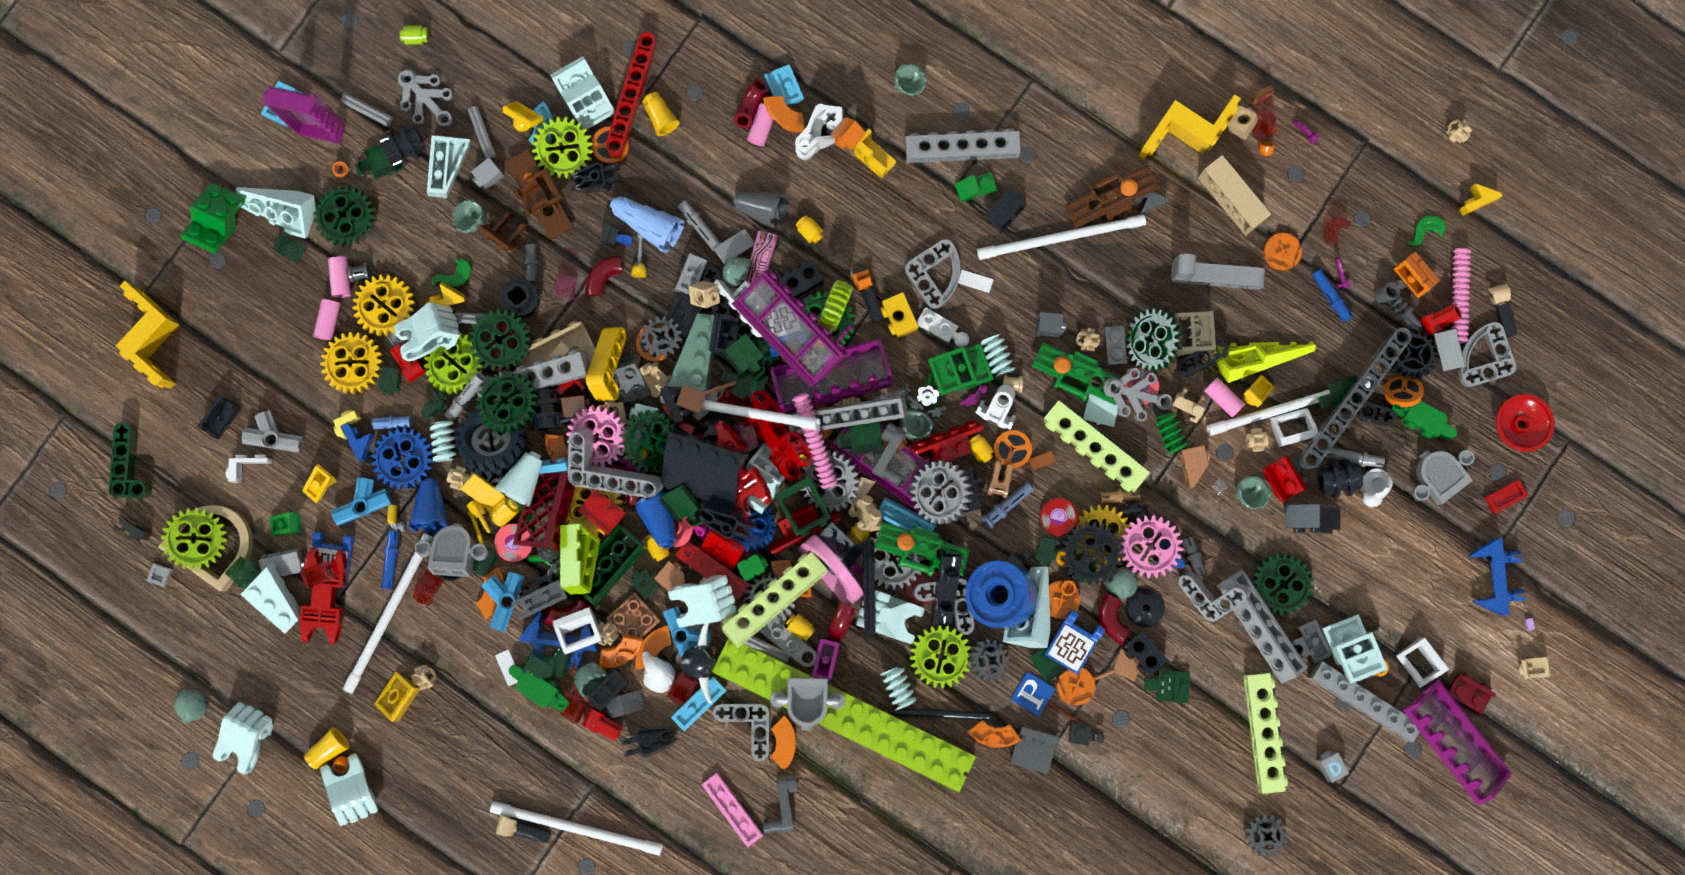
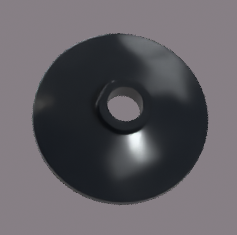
[1126,589,1164,627]

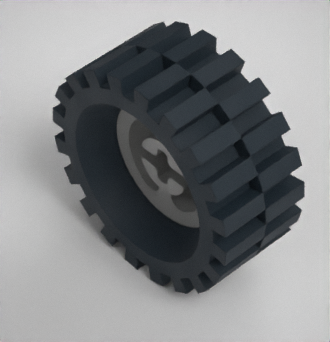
[455,408,528,478]

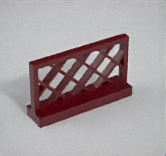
[513,471,575,551]

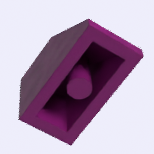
[812,639,840,682]

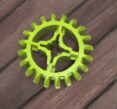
[819,280,853,332]

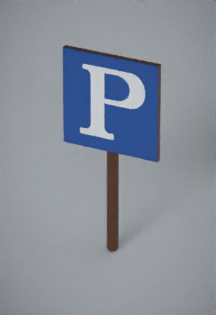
[1011,672,1079,723]

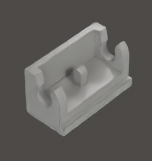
[673,253,707,296]
[1434,329,1465,371]
[258,547,304,577]

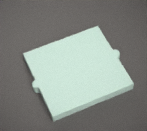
[1083,394,1122,427]

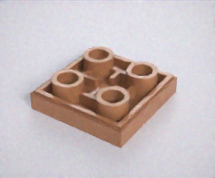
[606,592,661,638]

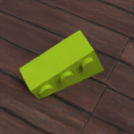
[560,524,601,594]

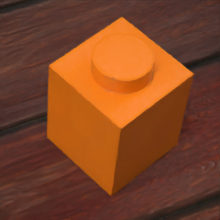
[831,117,866,150]

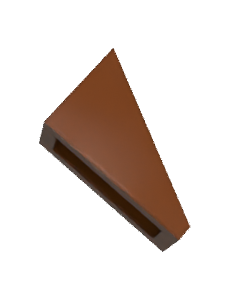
[1028,450,1056,471]

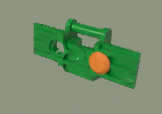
[1032,342,1125,405]
[875,522,969,576]

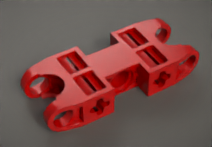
[741,390,812,482]
[698,420,772,518]
[299,547,348,644]

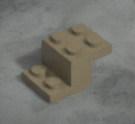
[1158,311,1216,356]

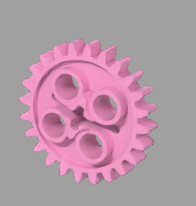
[566,405,626,467]
[1119,515,1183,579]

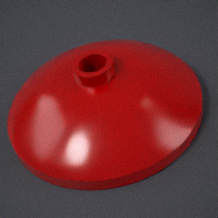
[1496,394,1555,452]

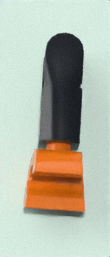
[852,269,882,322]

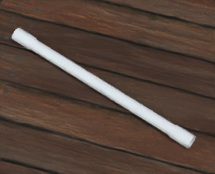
[977,214,1146,260]
[1207,379,1370,436]
[660,396,820,430]
[342,533,434,694]
[490,801,663,856]

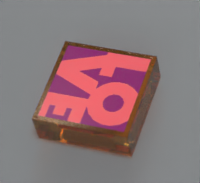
[1251,85,1274,105]

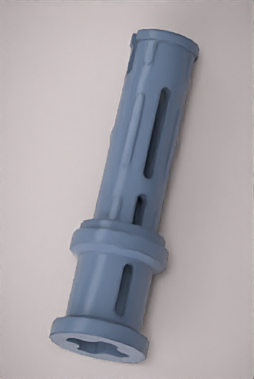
[981,482,1034,529]

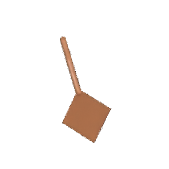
[676,381,736,414]
[1094,649,1139,681]

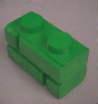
[737,554,769,582]

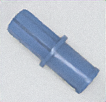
[372,415,411,430]

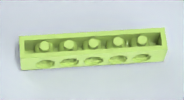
[1044,401,1150,493]
[722,552,827,648]
[1243,673,1288,794]

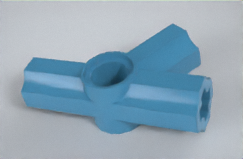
[331,477,392,526]
[481,572,525,632]
[663,606,712,658]

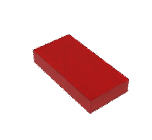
[1484,479,1528,514]

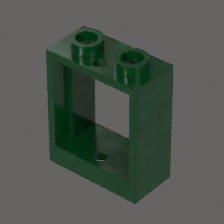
[775,476,831,537]

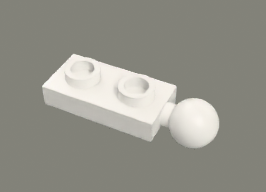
[917,307,969,347]

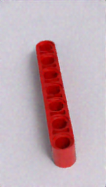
[606,32,657,159]

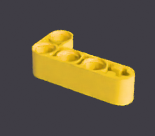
[586,327,626,401]

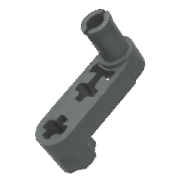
[872,423,907,486]
[763,774,798,834]

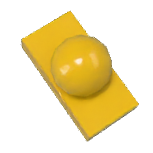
[503,101,543,132]
[1244,375,1275,407]

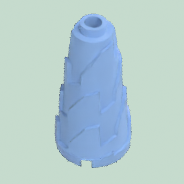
[610,196,684,253]

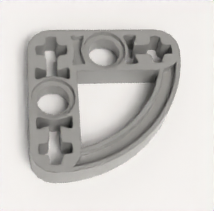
[905,239,960,310]
[1458,322,1516,387]

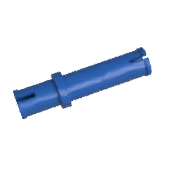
[1311,269,1354,323]
[380,531,400,590]

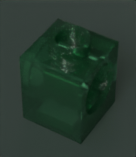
[224,556,260,590]

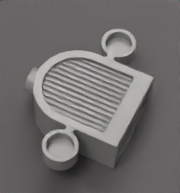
[1412,450,1475,505]
[415,523,488,577]
[770,678,845,730]

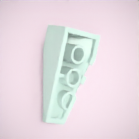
[236,187,316,239]
[1003,566,1050,648]

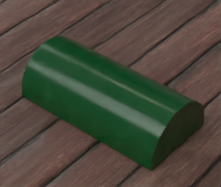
[582,523,647,606]

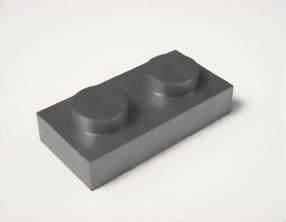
[1104,326,1127,366]

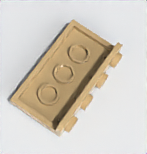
[517,321,596,382]

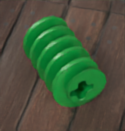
[1154,413,1188,455]

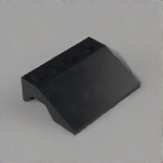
[662,430,749,507]

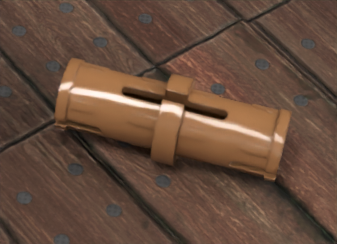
[1100,489,1140,504]

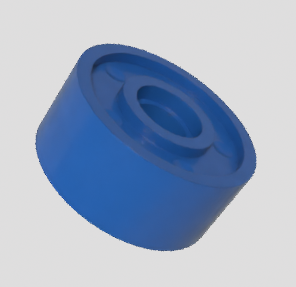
[965,561,1037,628]

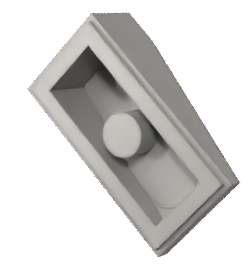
[714,229,755,265]

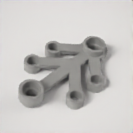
[398,70,453,128]
[1103,368,1172,421]

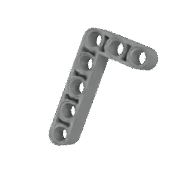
[1171,254,1265,289]
[568,427,663,498]

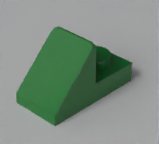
[955,172,997,203]
[270,512,302,536]

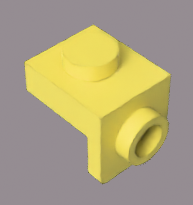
[333,410,362,440]

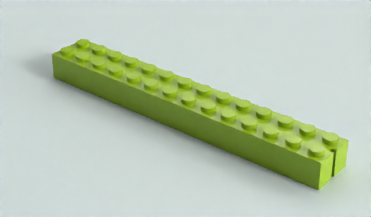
[712,638,976,792]

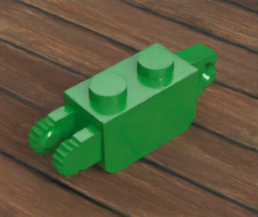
[1390,401,1457,440]
[508,665,570,712]

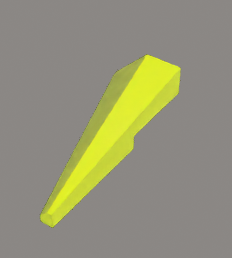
[1214,341,1316,383]

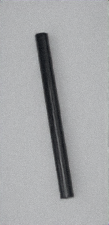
[893,708,990,720]

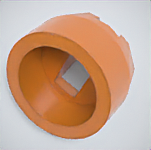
[1259,141,1275,156]
[332,161,348,177]
[1059,580,1076,596]
[332,756,349,774]

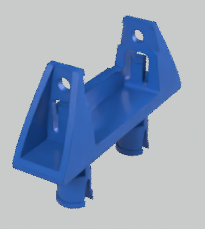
[1468,538,1526,616]
[519,612,598,669]

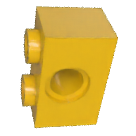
[880,292,918,339]

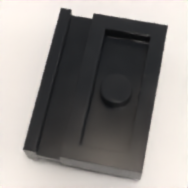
[662,292,704,339]

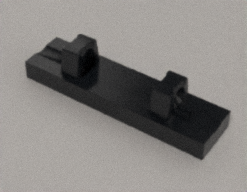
[931,554,962,626]

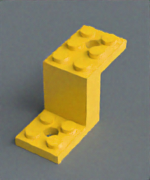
[1138,95,1241,160]
[116,281,179,389]

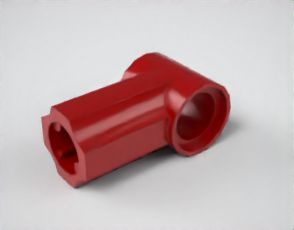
[1419,304,1462,336]
[390,342,426,383]
[581,707,624,741]

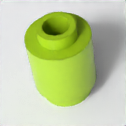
[400,25,429,45]

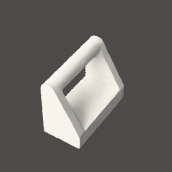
[1270,408,1318,448]
[553,608,602,654]
[1396,638,1449,687]

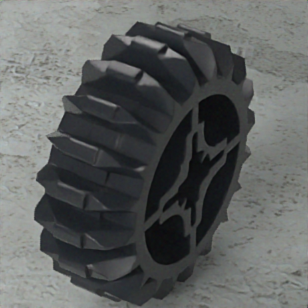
[1386,328,1439,380]

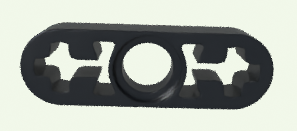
[703,267,731,315]
[1176,341,1230,377]
[1341,401,1395,426]

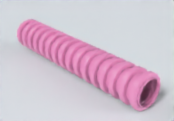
[1451,248,1471,343]
[792,393,838,489]

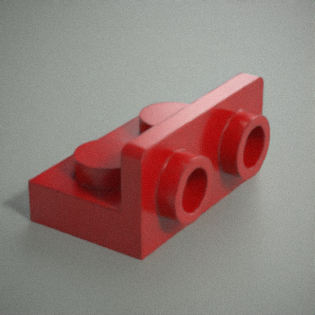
[1262,455,1307,503]

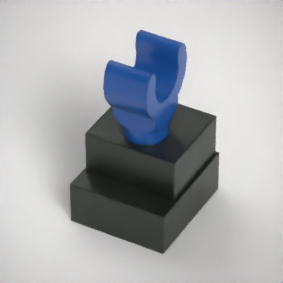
[599,223,633,247]

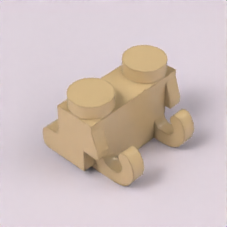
[639,361,671,398]
[1169,387,1206,423]
[848,495,882,532]

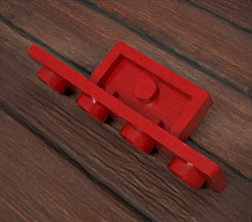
[908,421,984,464]
[768,503,841,554]
[676,541,749,600]

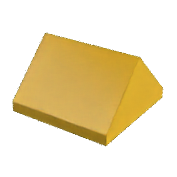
[374,672,420,722]

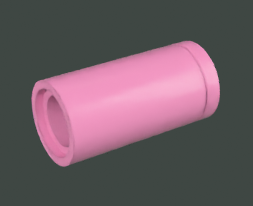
[747,104,773,146]
[328,257,351,298]
[313,299,341,341]
[1204,377,1245,417]

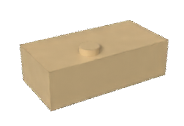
[1198,155,1271,236]

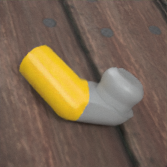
[387,505,406,532]

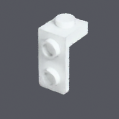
[226,455,272,483]

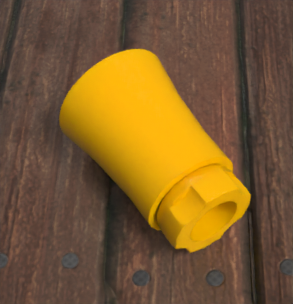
[642,92,680,136]
[304,727,350,769]

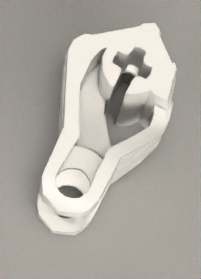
[795,104,844,160]

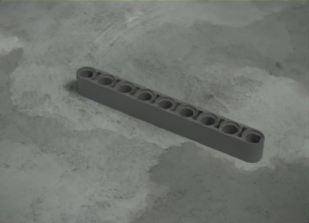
[1299,328,1412,469]

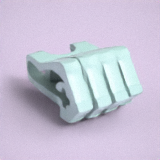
[394,303,460,361]
[668,575,737,627]
[856,590,925,644]
[213,702,273,775]
[320,753,378,826]

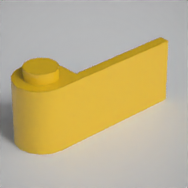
[460,473,519,527]

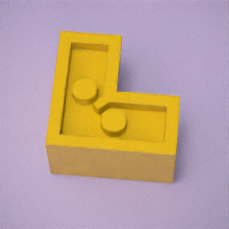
[854,129,896,179]

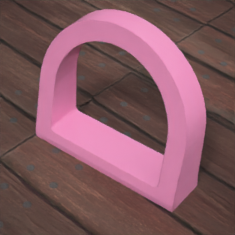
[798,535,863,606]

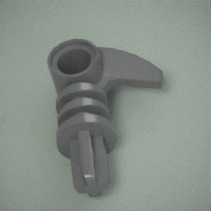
[1375,280,1422,331]

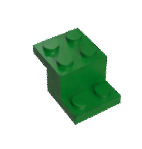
[181,183,245,254]
[928,344,994,396]

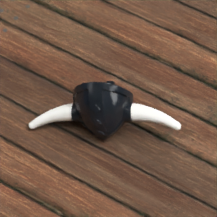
[681,623,717,703]

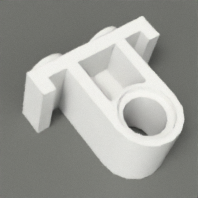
[976,385,1016,429]

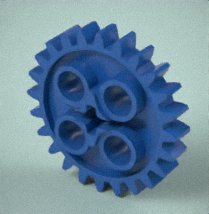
[371,427,434,490]
[732,506,776,554]

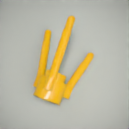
[467,500,491,546]

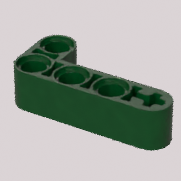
[109,422,152,499]

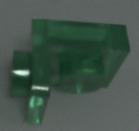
[273,233,307,264]
[420,389,448,420]

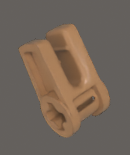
[988,459,1013,498]

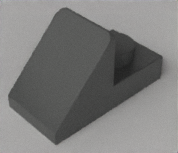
[1135,191,1168,215]

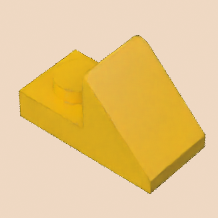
[1459,184,1502,216]
[425,282,467,306]
[302,464,337,503]

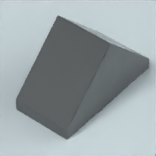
[605,690,646,719]

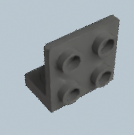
[613,353,651,404]
[1011,726,1060,774]

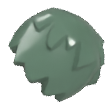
[894,64,926,95]
[452,199,486,233]
[722,257,751,289]
[899,410,932,441]
[1235,476,1271,509]
[1103,566,1138,599]
[574,662,607,697]
[173,688,208,723]

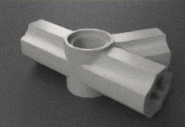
[241,410,304,453]

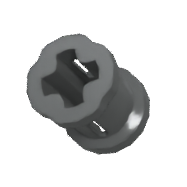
[347,263,371,282]

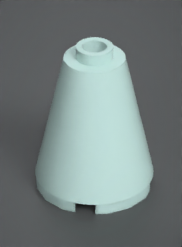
[495,451,543,507]

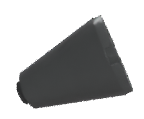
[734,191,789,230]

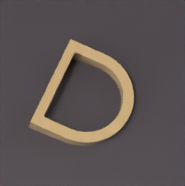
[158,505,253,592]

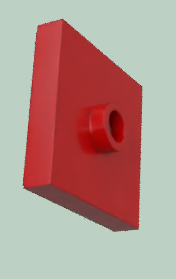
[700,529,745,570]

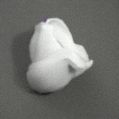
[1361,468,1393,508]
[642,651,675,693]

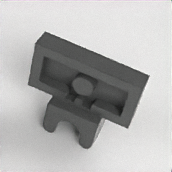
[1290,619,1332,663]

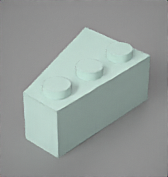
[427,135,471,198]

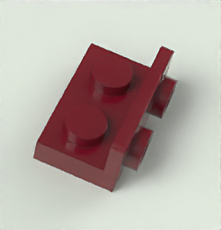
[1448,673,1496,714]

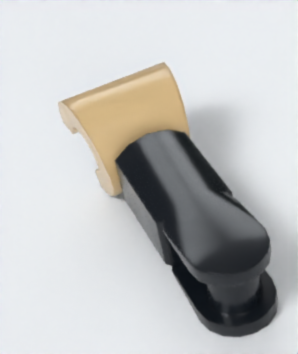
[1488,284,1517,337]
[495,815,551,843]

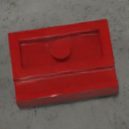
[578,489,626,535]

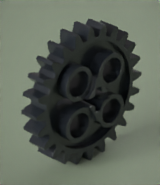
[1060,521,1124,585]

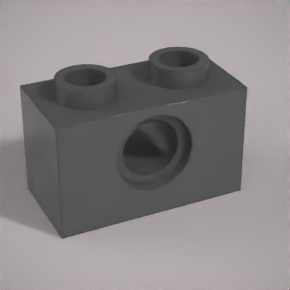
[1035,312,1066,339]

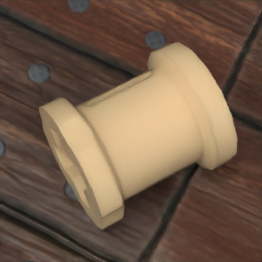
[1003,375,1023,393]

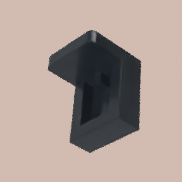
[1123,503,1149,530]

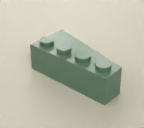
[667,314,715,392]

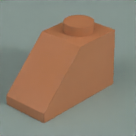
[1179,446,1210,489]
[654,561,686,604]

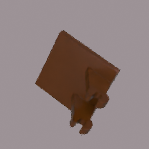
[476,211,528,251]

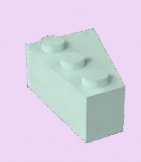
[241,562,301,633]

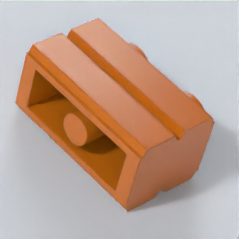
[1393,251,1440,298]

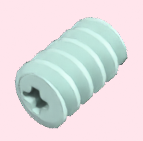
[981,334,1016,377]
[430,421,457,462]
[880,667,917,710]

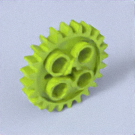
[532,116,594,178]
[424,333,486,394]
[161,508,227,571]
[910,625,971,688]

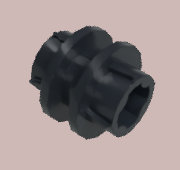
[380,124,426,166]
[500,278,541,319]
[526,389,564,431]
[1317,458,1363,498]
[951,470,988,513]

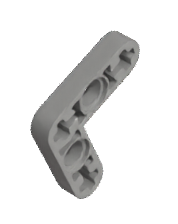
[1178,571,1250,622]
[913,579,974,635]
[713,704,770,761]

